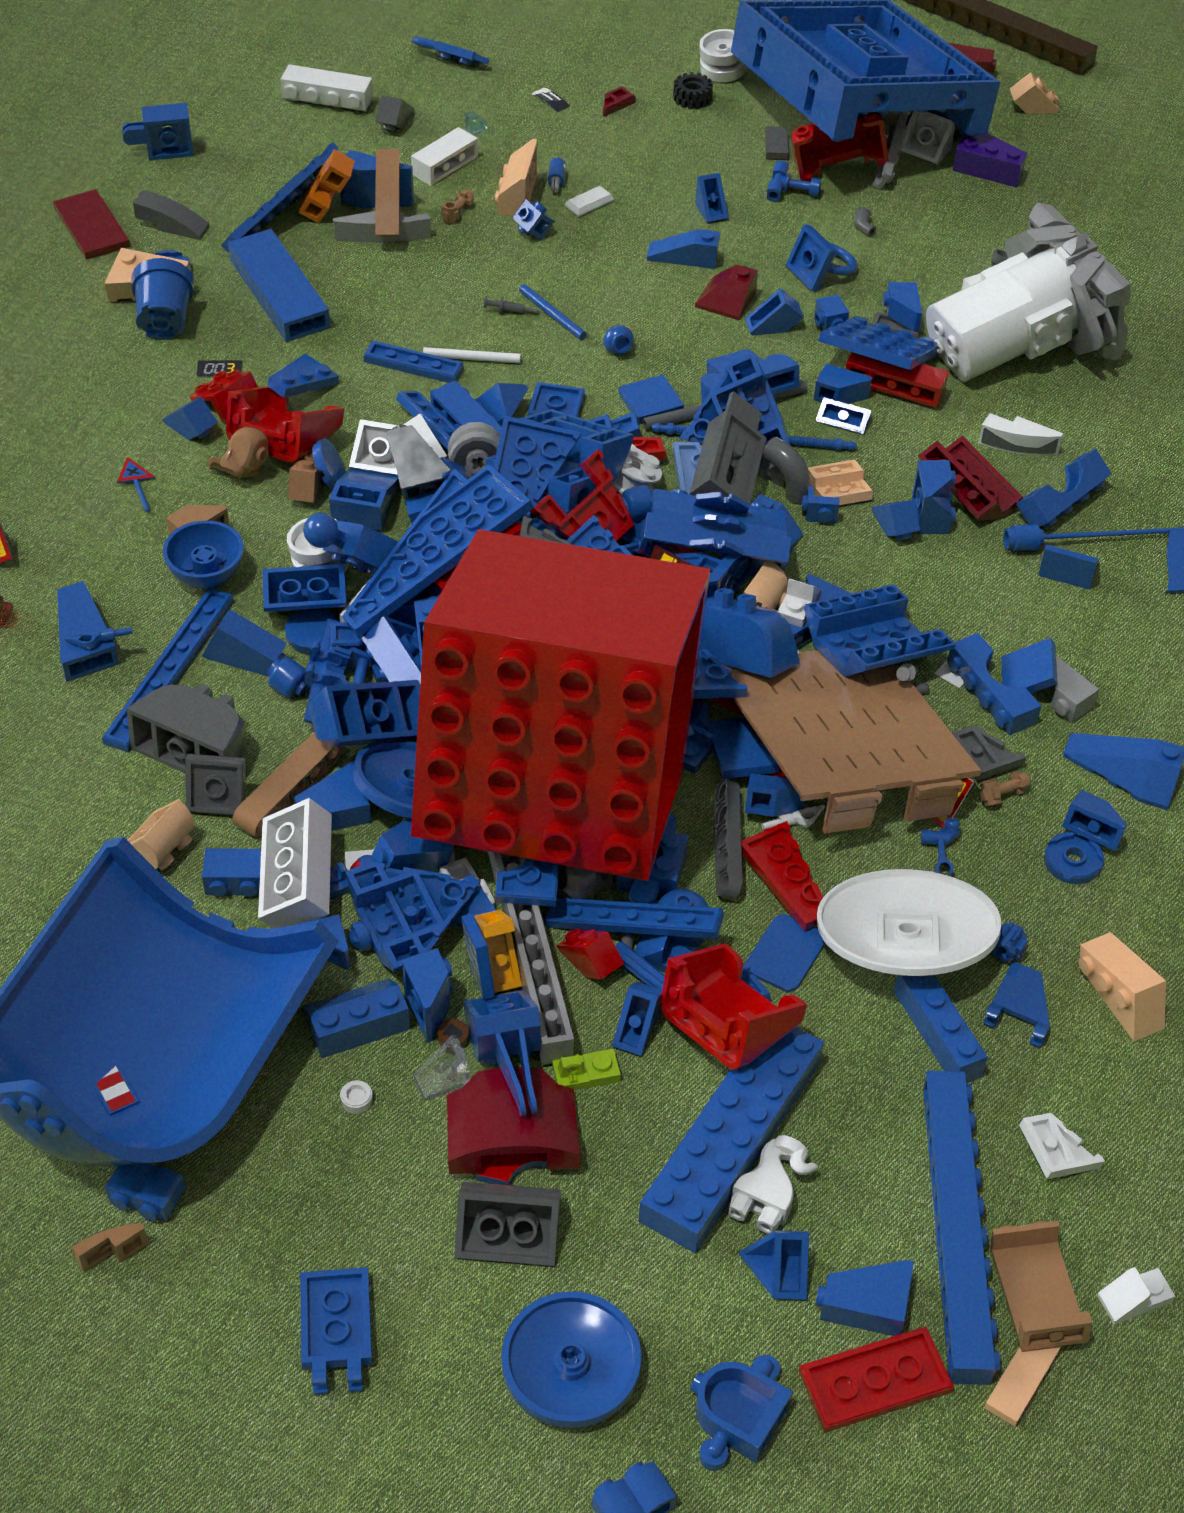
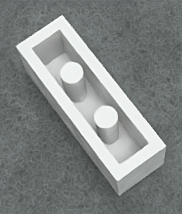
[411,127,478,186]

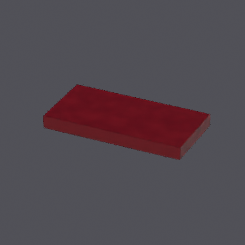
[53,189,130,259]

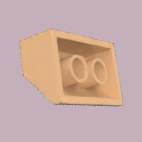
[495,139,537,216]

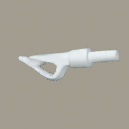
[761,804,825,830]

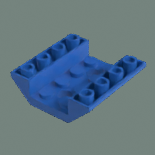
[804,584,956,677]

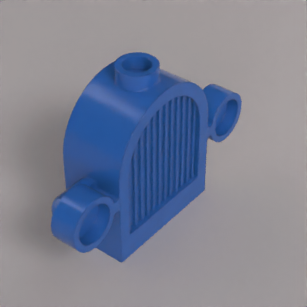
[690,1355,793,1471]

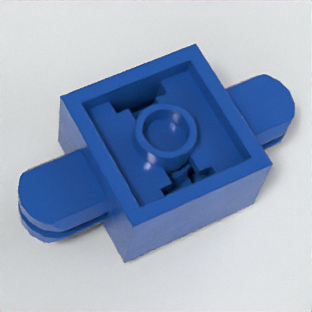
[616,812,689,904]

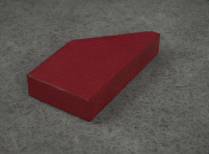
[602,86,636,117]

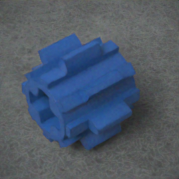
[991,922,1028,962]

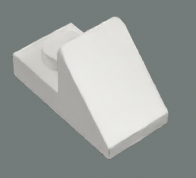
[778,579,820,627]
[1097,1267,1175,1324]

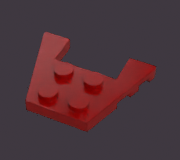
[530,449,634,541]

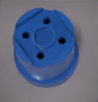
[131,258,195,340]

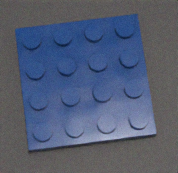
[818,316,939,370]

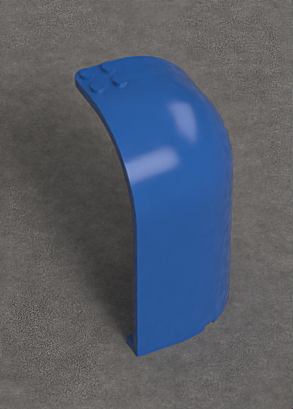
[0,836,339,1166]

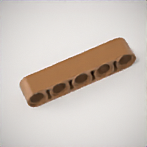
[232,732,344,838]

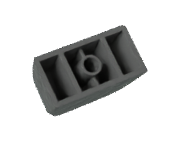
[127,684,245,773]

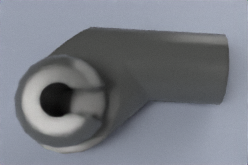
[854,207,876,237]

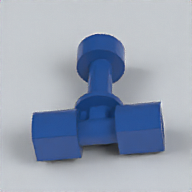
[766,161,822,202]

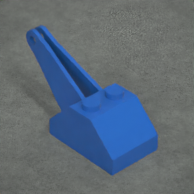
[463,990,541,1117]

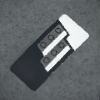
[532,88,570,112]

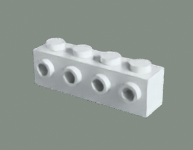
[281,65,373,111]

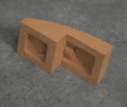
[72,1223,149,1272]

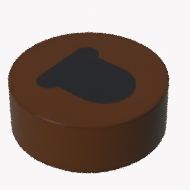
[437,1019,469,1051]

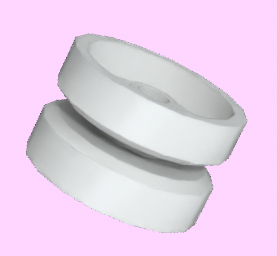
[699,29,747,82]
[287,518,350,572]

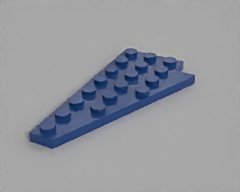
[342,464,534,637]

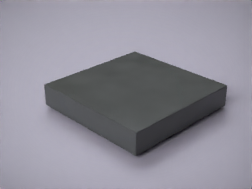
[185,754,246,815]

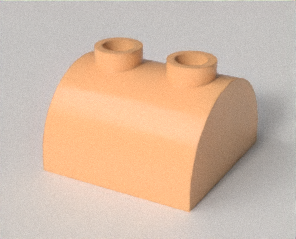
[743,561,788,611]
[127,799,194,871]

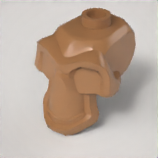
[206,427,269,479]

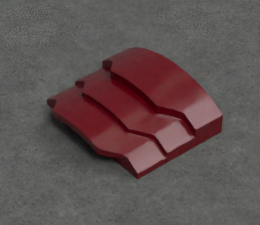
[447,1067,580,1174]

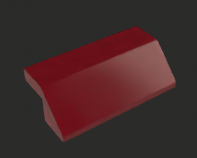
[918,435,1023,521]

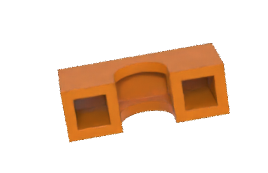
[298,149,355,224]

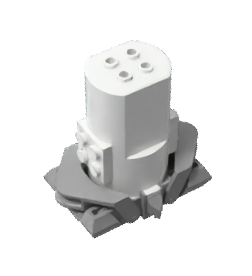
[926,203,1130,382]

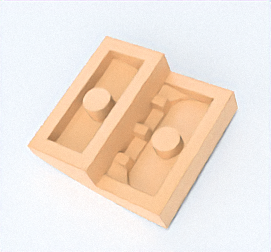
[808,459,873,505]

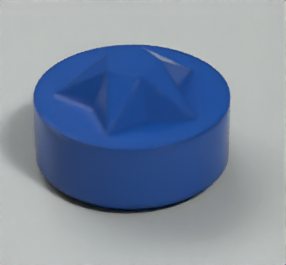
[349,920,372,952]

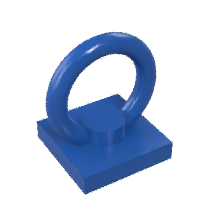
[786,225,858,291]

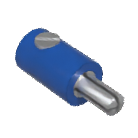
[548,158,566,193]

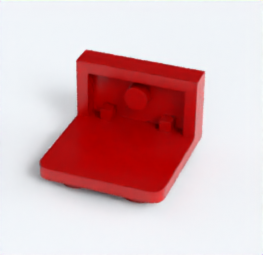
[189,370,258,423]

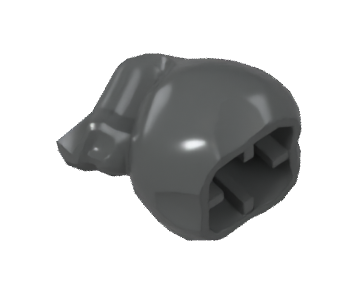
[557,864,615,900]

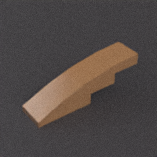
[375,149,400,237]

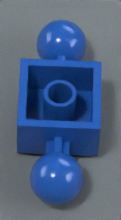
[303,513,398,574]

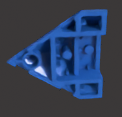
[679,352,790,455]
[345,862,481,972]

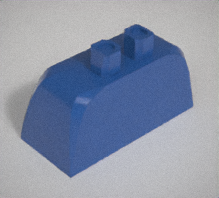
[700,588,799,678]
[309,680,420,747]

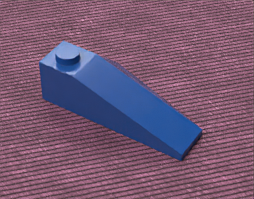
[1063,733,1184,810]

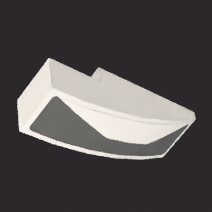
[978,413,1064,456]

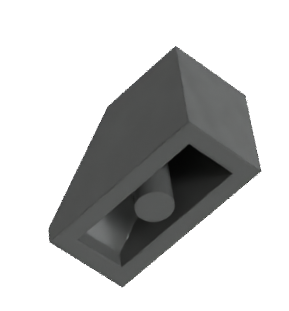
[376,95,414,132]

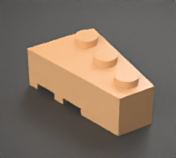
[104,248,191,303]

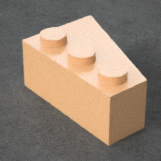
[1079,932,1166,1042]

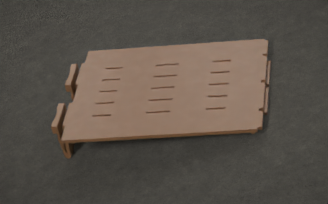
[721,650,981,834]

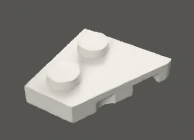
[1019,1113,1105,1179]

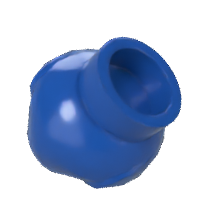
[603,325,634,355]

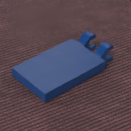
[300,1267,372,1395]

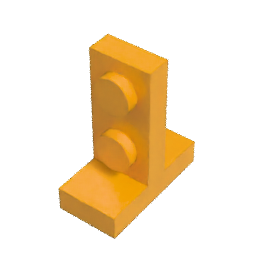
[474,910,522,993]

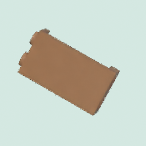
[990,1221,1092,1351]

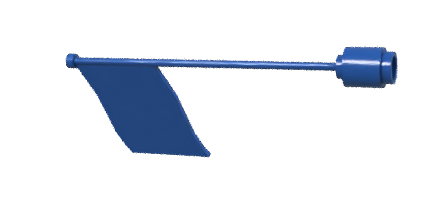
[1003,524,1184,593]

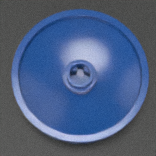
[352,739,417,818]
[502,1291,641,1428]

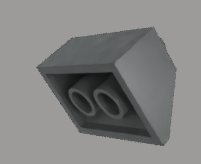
[454,1182,561,1266]

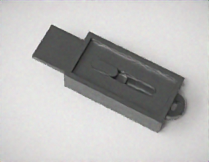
[689,391,766,503]

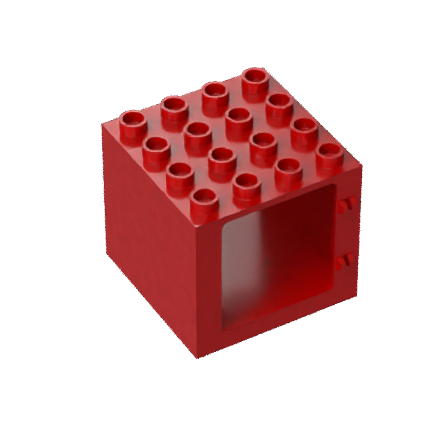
[411,529,710,881]

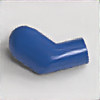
[921,818,961,846]

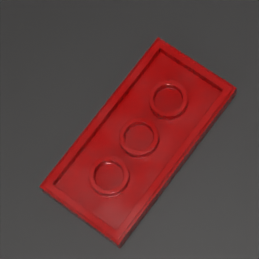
[798,1326,954,1433]

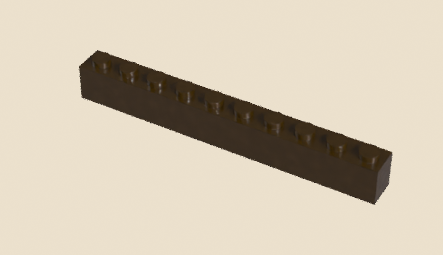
[903,0,1098,76]

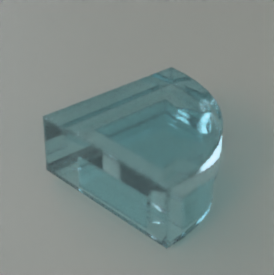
[465,112,487,135]

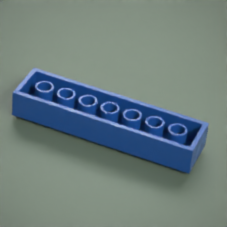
[638,1027,824,1254]

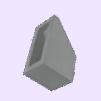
[1050,657,1099,723]

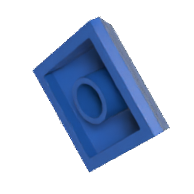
[1038,544,1099,590]

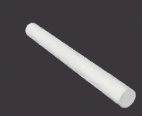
[423,347,521,364]

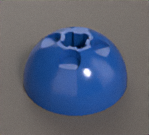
[163,520,244,589]

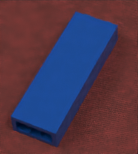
[228,229,330,342]

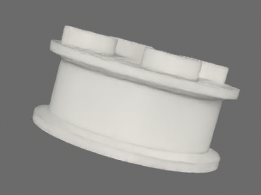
[613,444,662,494]

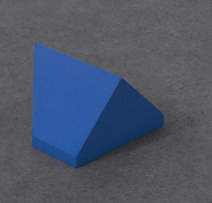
[475,383,528,426]
[738,1231,809,1300]

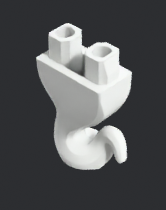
[728,1135,818,1234]

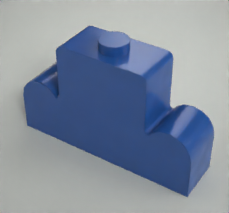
[701,349,799,403]

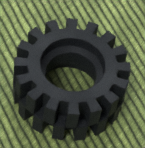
[673,72,713,110]

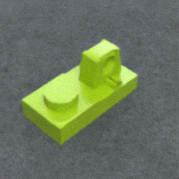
[552,1049,621,1090]

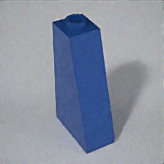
[57,581,119,682]

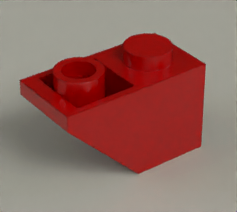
[556,928,624,980]

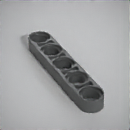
[714,779,742,900]

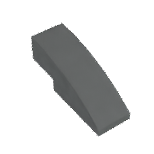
[133,190,209,240]

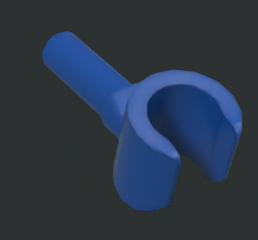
[933,838,954,876]

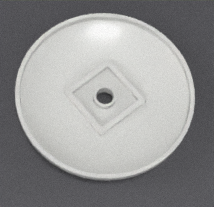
[817,869,1001,976]

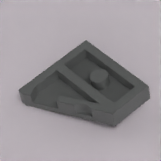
[952,725,1026,781]

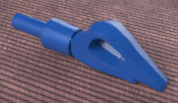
[65,627,133,650]

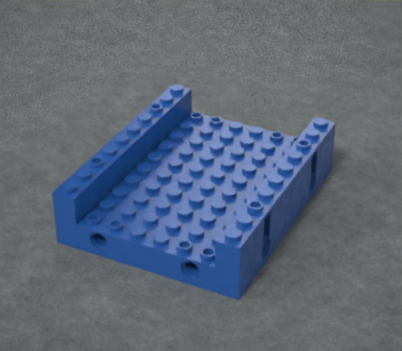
[731,0,1000,142]

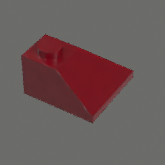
[695,264,758,321]

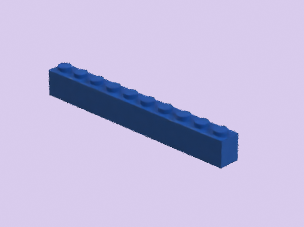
[923,1071,1000,1385]

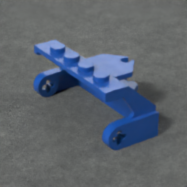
[638,489,792,571]

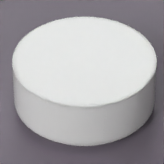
[340,1080,373,1114]

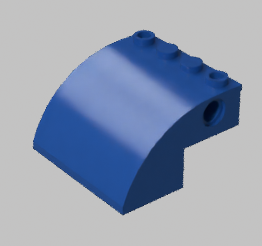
[486,409,634,515]

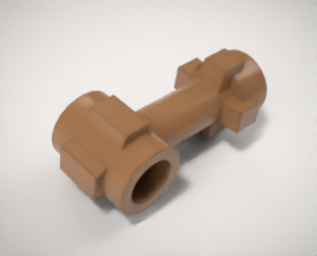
[441,189,474,224]
[979,772,1031,806]

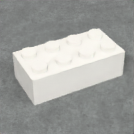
[258,798,332,928]

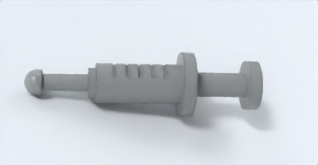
[896,663,918,681]

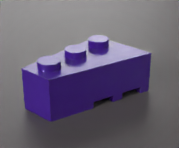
[953,133,1027,188]

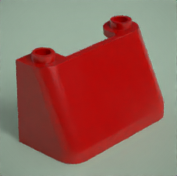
[792,112,889,182]
[226,386,344,462]
[661,943,807,1070]

